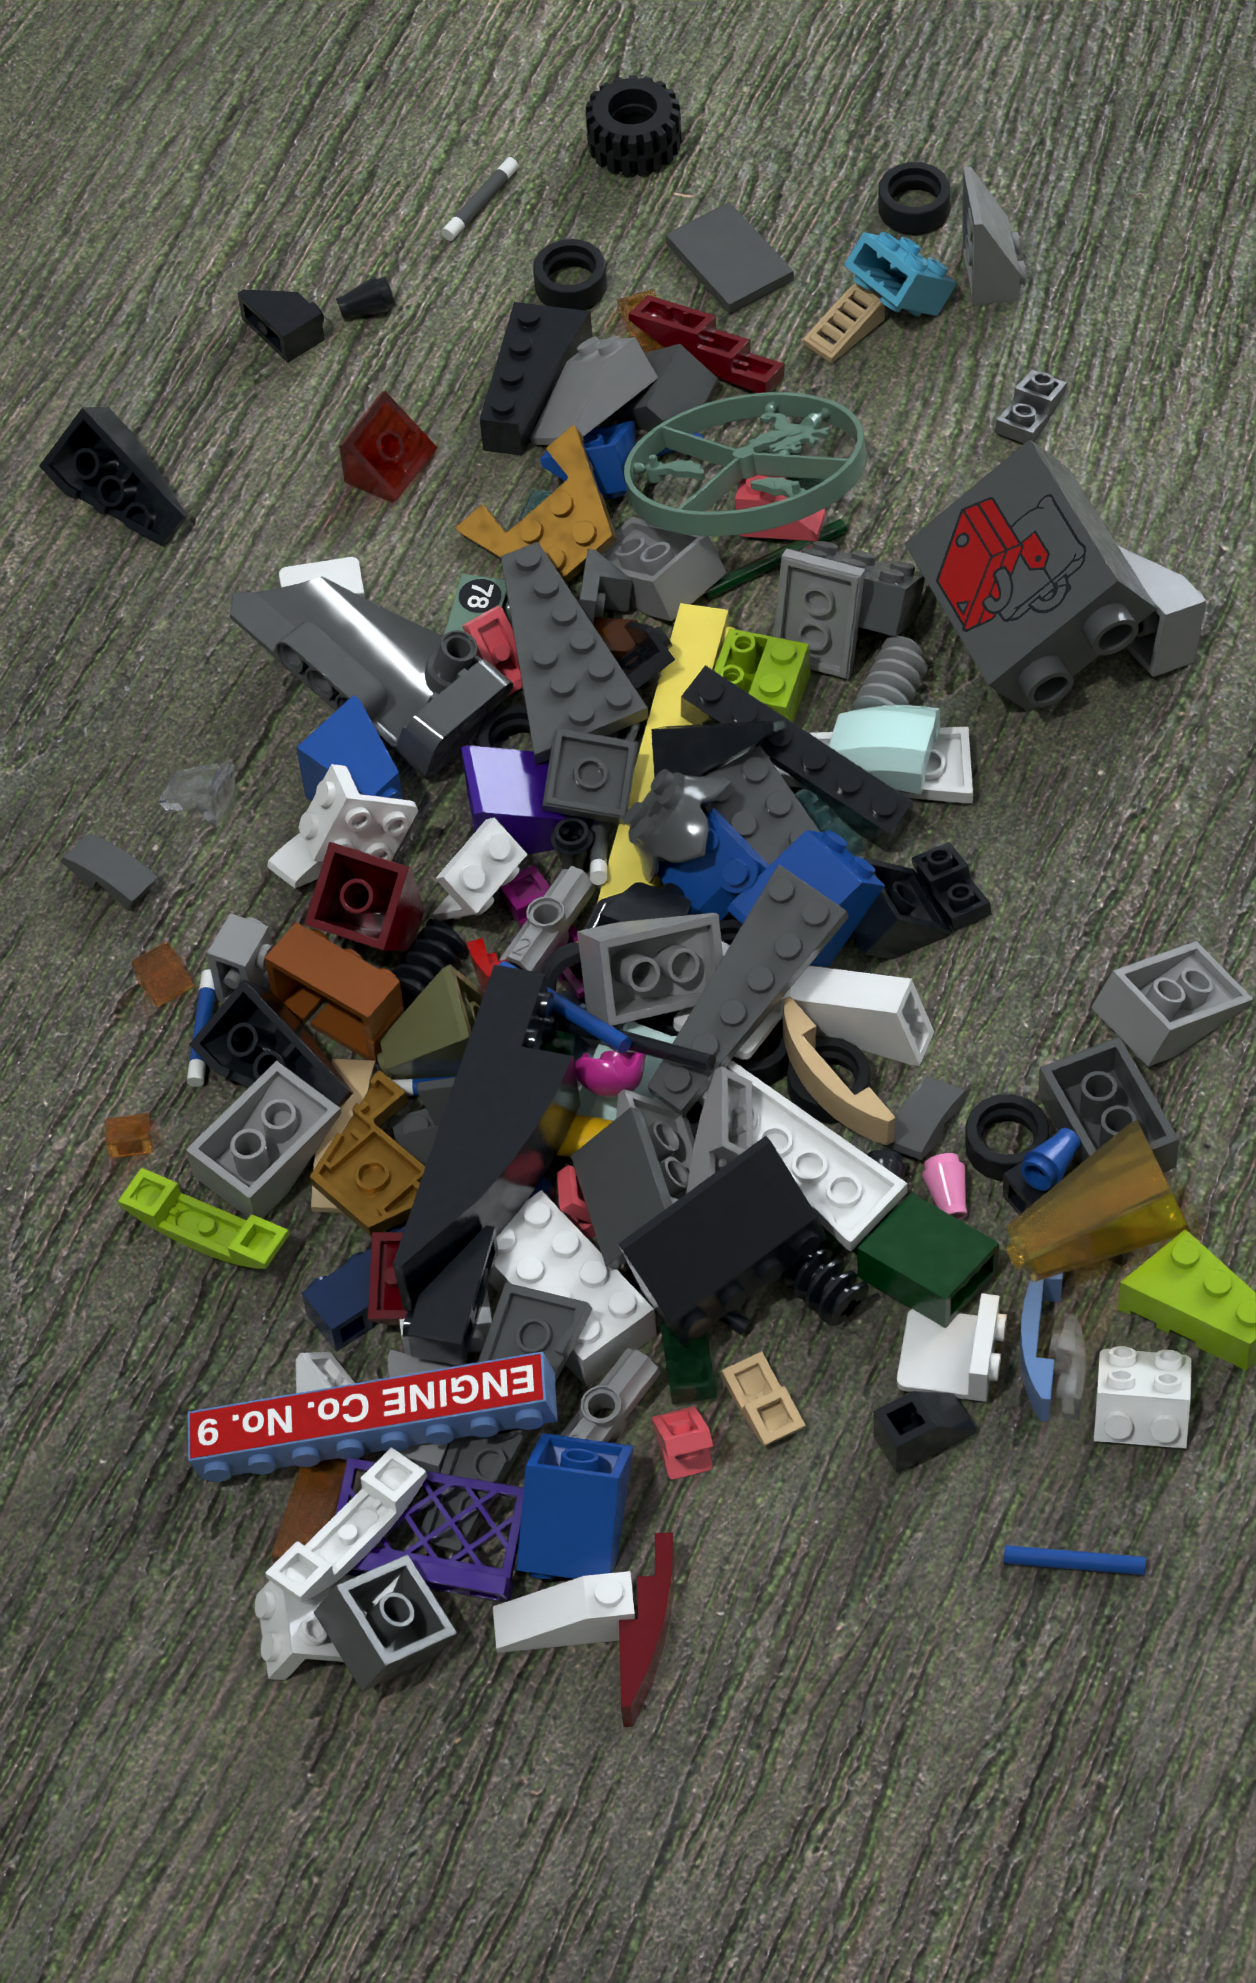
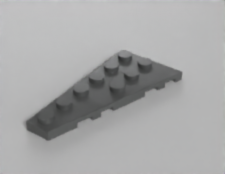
[501,542,648,765]

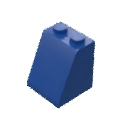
[296,695,403,801]
[727,830,885,967]
[517,1433,633,1579]

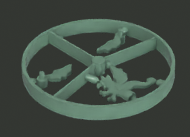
[624,392,867,536]

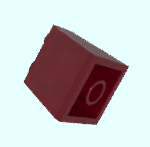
[304,842,424,951]

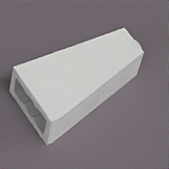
[790,966,934,1066]

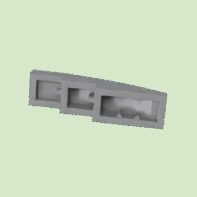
[686,1066,753,1194]

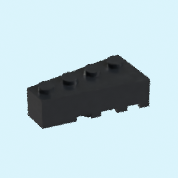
[480,302,593,456]

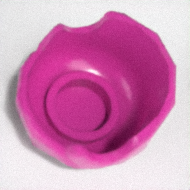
[575,1051,646,1098]

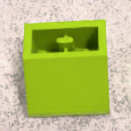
[714,628,810,723]

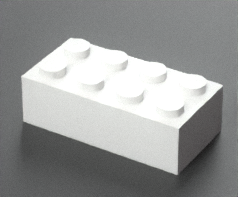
[489,1190,657,1387]

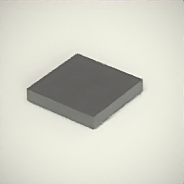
[541,728,638,825]

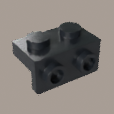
[617,621,675,690]

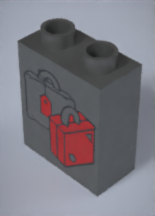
[904,439,1157,712]

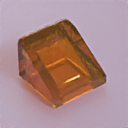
[132,942,194,1007]
[105,1113,153,1158]

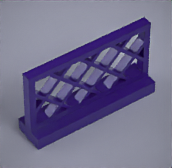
[335,1458,524,1603]

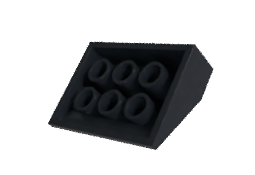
[618,1136,827,1346]

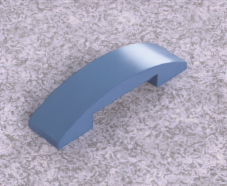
[1020,1240,1066,1422]

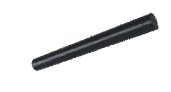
[558,1016,716,1072]

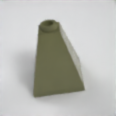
[377,965,484,1080]

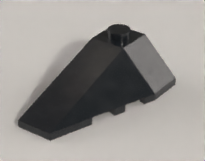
[39,407,188,546]
[189,980,353,1108]

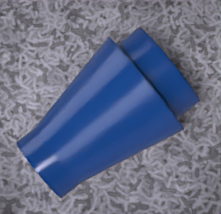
[1021,1128,1081,1191]

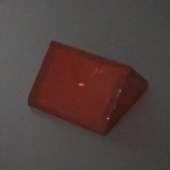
[339,391,438,503]

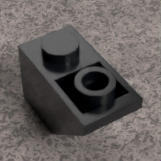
[873,1391,977,1473]

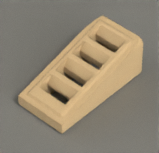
[803,283,885,364]

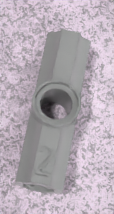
[499,866,596,973]
[560,1348,661,1442]

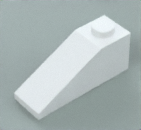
[493,1571,635,1653]

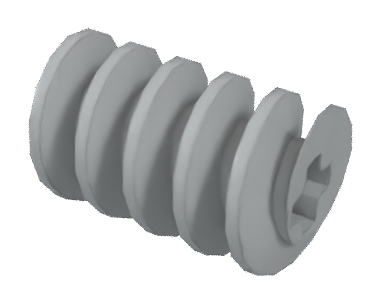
[852,636,928,710]

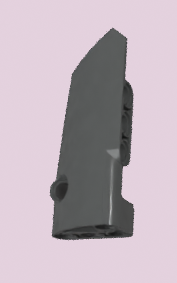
[230,576,514,779]

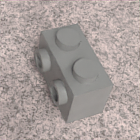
[207,913,274,1003]

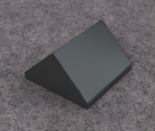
[613,344,718,431]

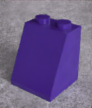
[461,746,586,855]

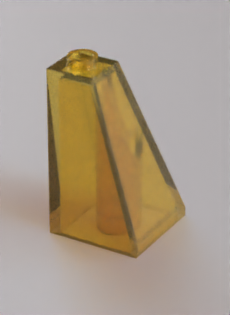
[1005,1120,1191,1282]

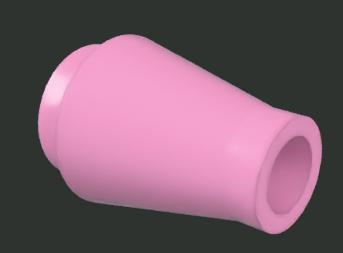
[922,1153,968,1221]

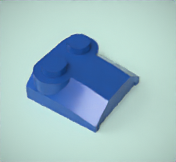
[657,808,769,921]

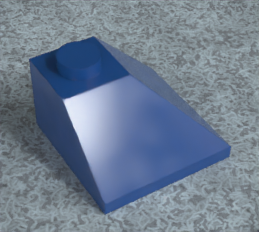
[540,421,636,499]

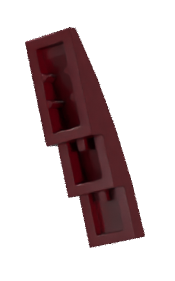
[629,295,785,393]
[619,1532,675,1727]

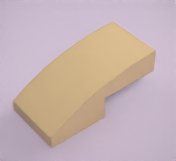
[720,1351,806,1447]

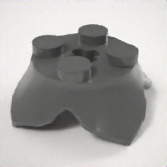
[624,769,732,883]

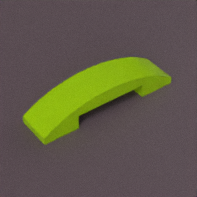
[118,1168,290,1269]

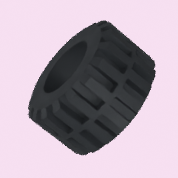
[585,75,682,176]

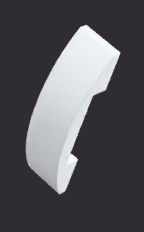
[265,1447,427,1603]

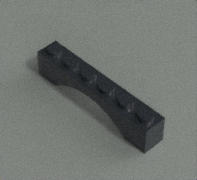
[681,665,913,852]

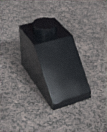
[237,289,325,363]

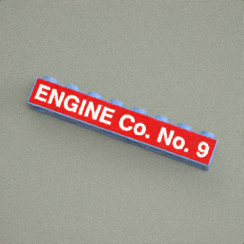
[188,1351,558,1482]

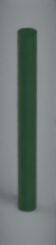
[703,519,847,601]

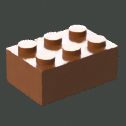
[264,922,405,1065]

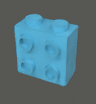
[844,232,957,317]

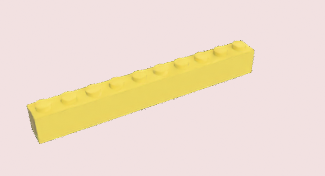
[597,603,735,903]

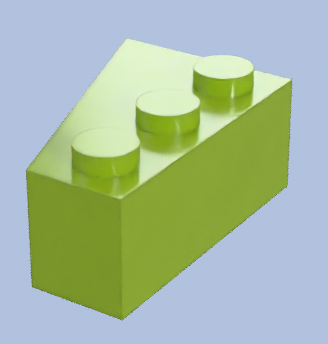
[1118,1229,1256,1371]

